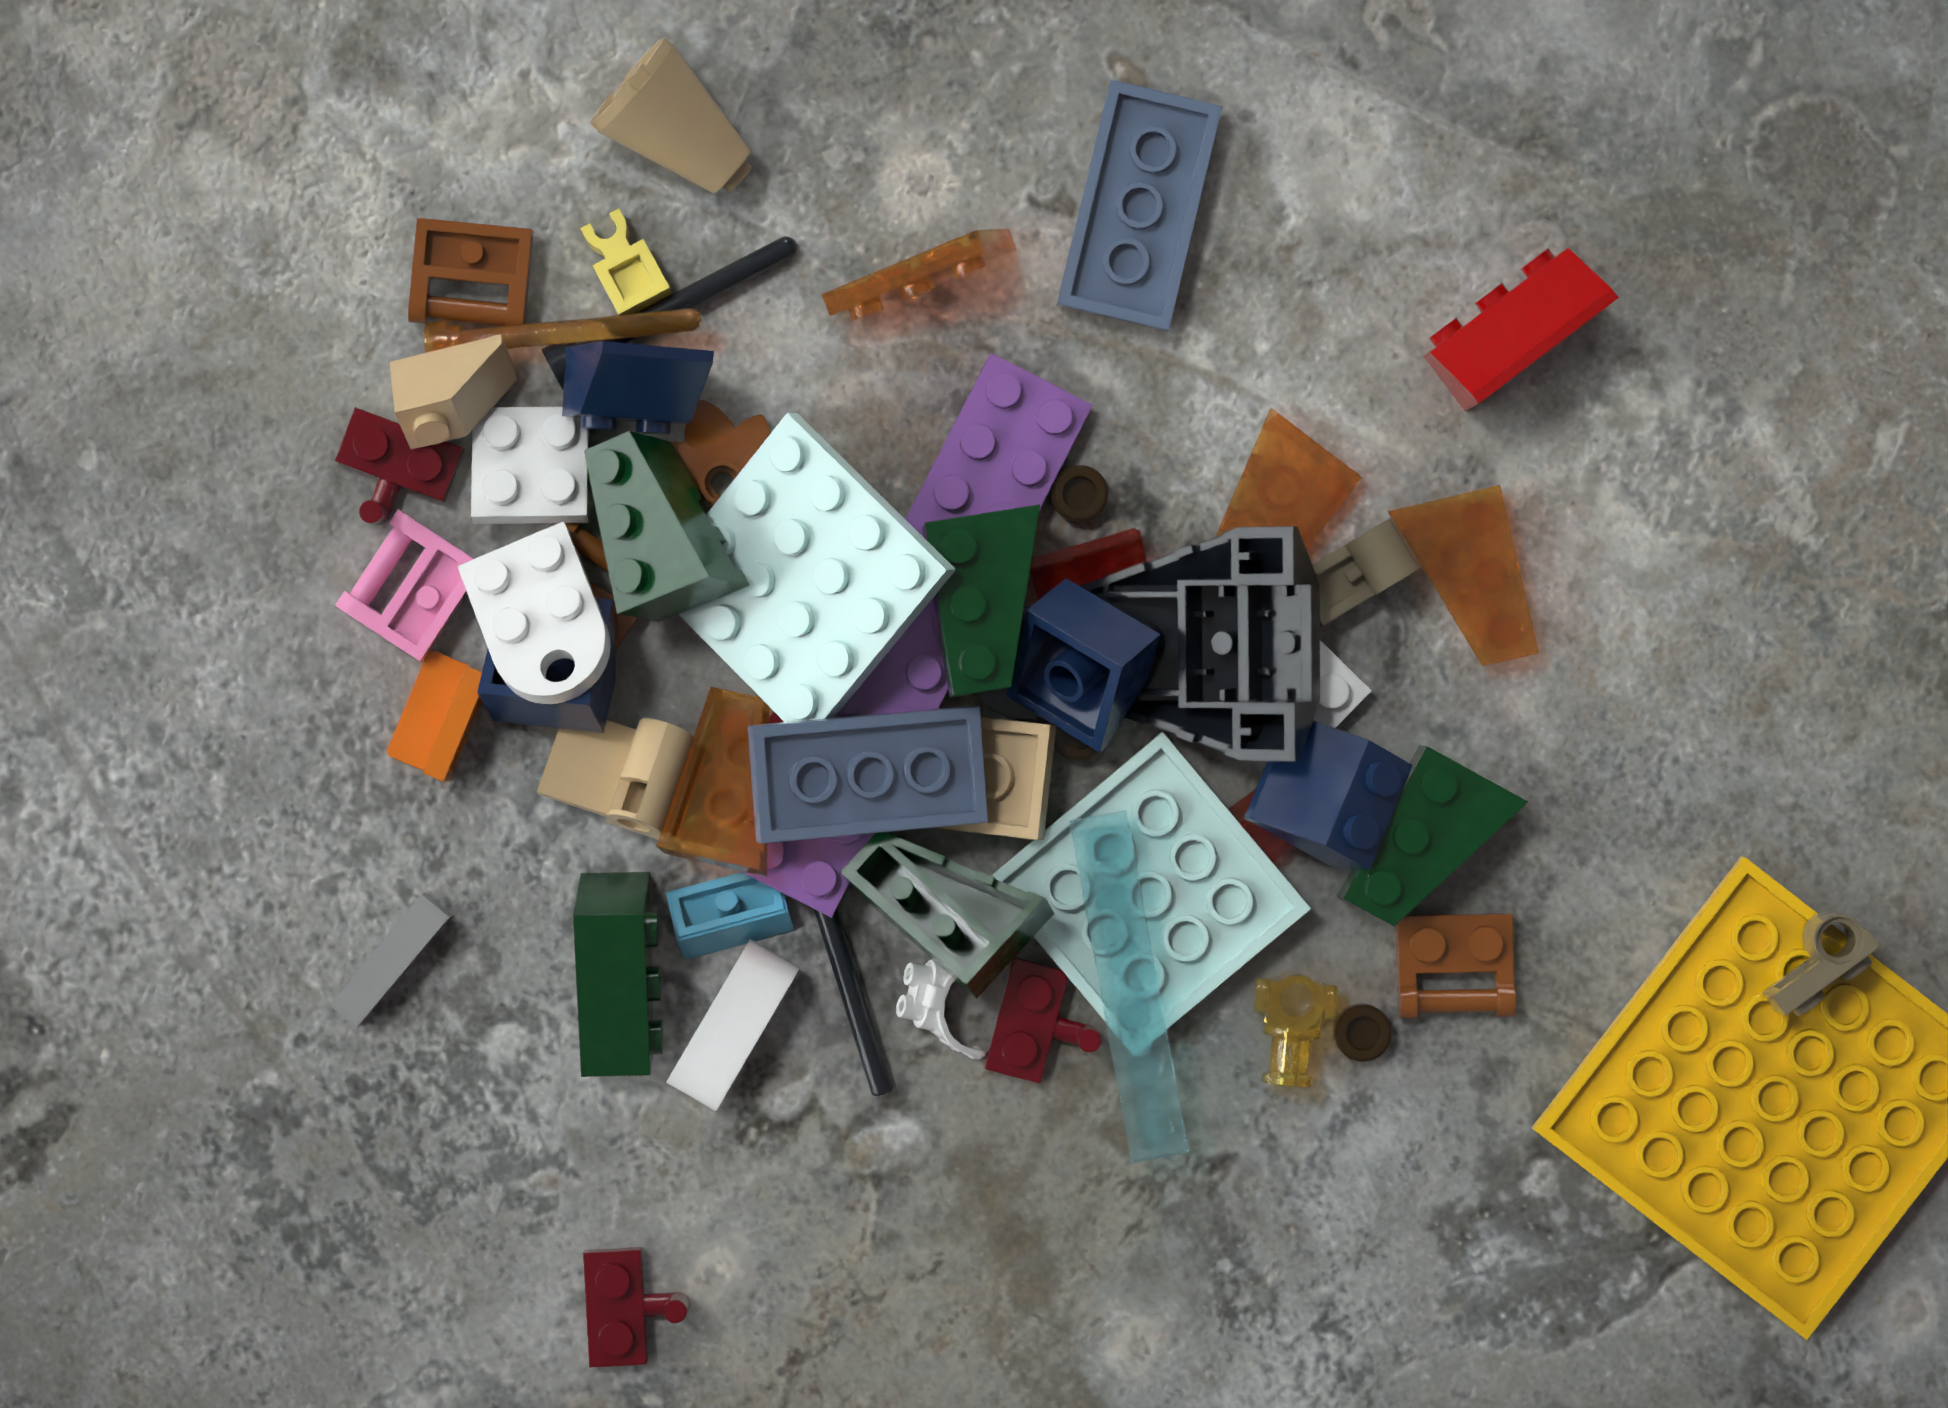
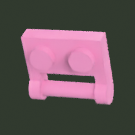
[335,509,475,661]

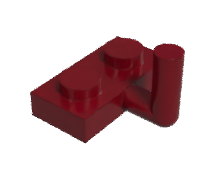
[335,407,465,525]
[984,957,1101,1084]
[583,1247,690,1368]

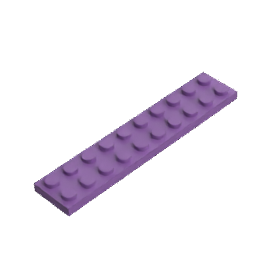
[728,353,1093,917]

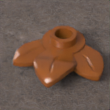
[671,400,771,509]

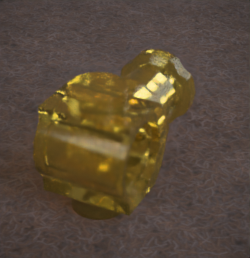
[1253,971,1337,1088]

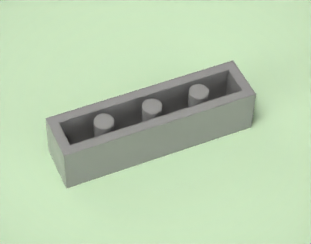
[329,893,453,1028]

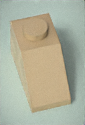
[389,334,517,450]

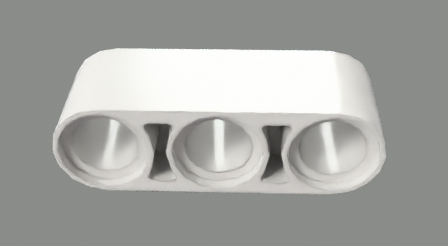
[666,939,800,1112]

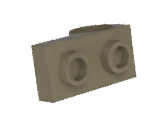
[1312,517,1421,626]
[1762,911,1880,1016]

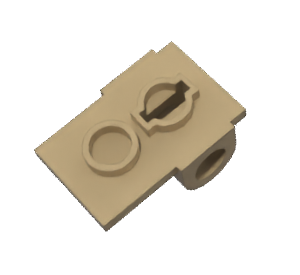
[537,718,708,841]

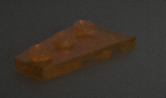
[822,228,1017,322]
[1388,485,1539,666]
[656,687,770,877]

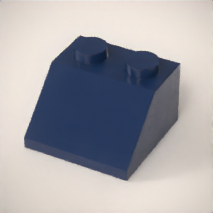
[562,341,714,435]
[1006,578,1161,753]
[477,598,616,733]
[1244,721,1413,870]

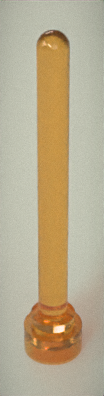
[424,308,702,353]

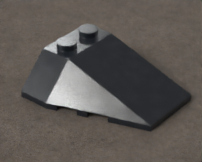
[1080,526,1320,762]

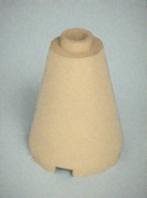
[589,38,752,194]

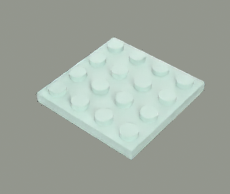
[679,413,956,722]
[991,731,1311,1056]

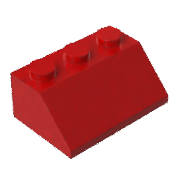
[1423,248,1619,411]

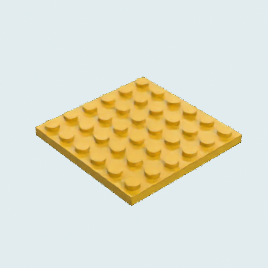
[1532,856,1948,1340]

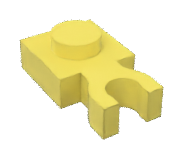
[580,208,672,320]

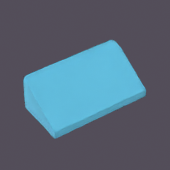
[666,872,794,959]

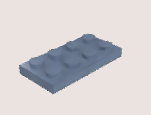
[1057,79,1223,332]
[748,706,988,844]

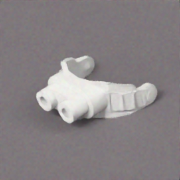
[896,960,1008,1060]

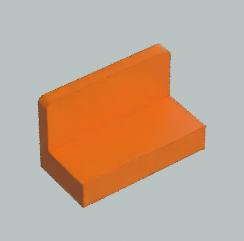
[387,650,482,782]

